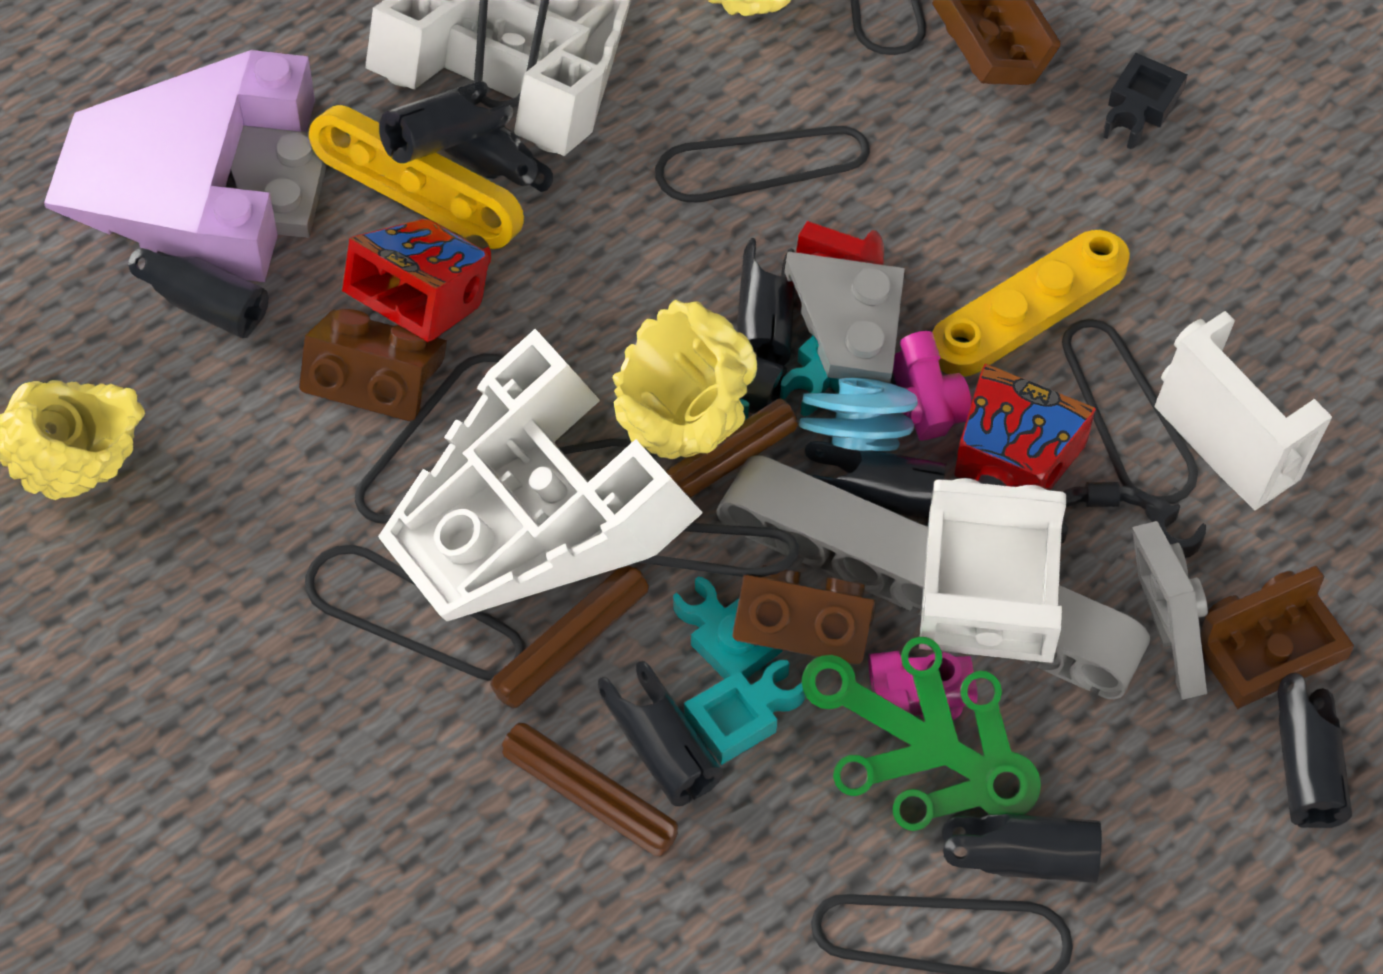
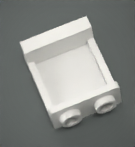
[1154,311,1332,511]
[919,478,1066,663]

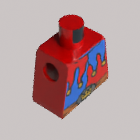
[342,219,491,342]
[954,363,1096,491]

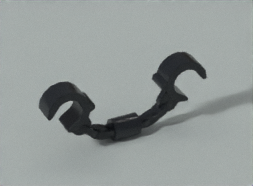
[1061,482,1206,558]

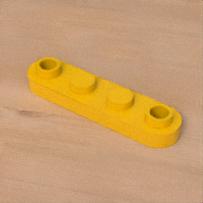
[309,105,524,249]
[932,230,1130,377]

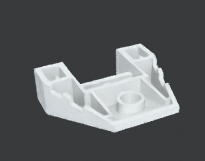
[365,0,631,156]
[378,329,702,621]

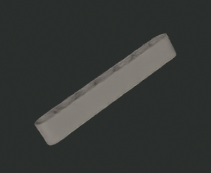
[716,456,1150,700]

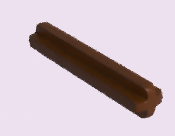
[665,399,798,498]
[490,565,649,709]
[502,723,678,856]

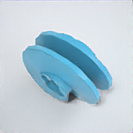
[799,378,918,451]

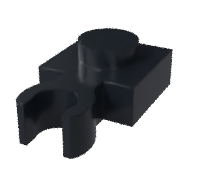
[1103,53,1188,149]

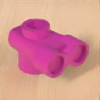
[892,331,971,441]
[868,651,978,728]

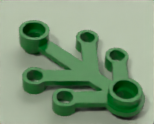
[802,637,1041,831]

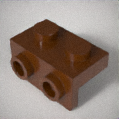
[932,0,1061,85]
[299,309,447,422]
[732,565,877,664]
[1200,566,1354,709]

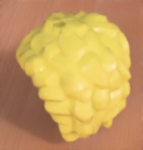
[612,300,757,459]
[0,380,145,500]

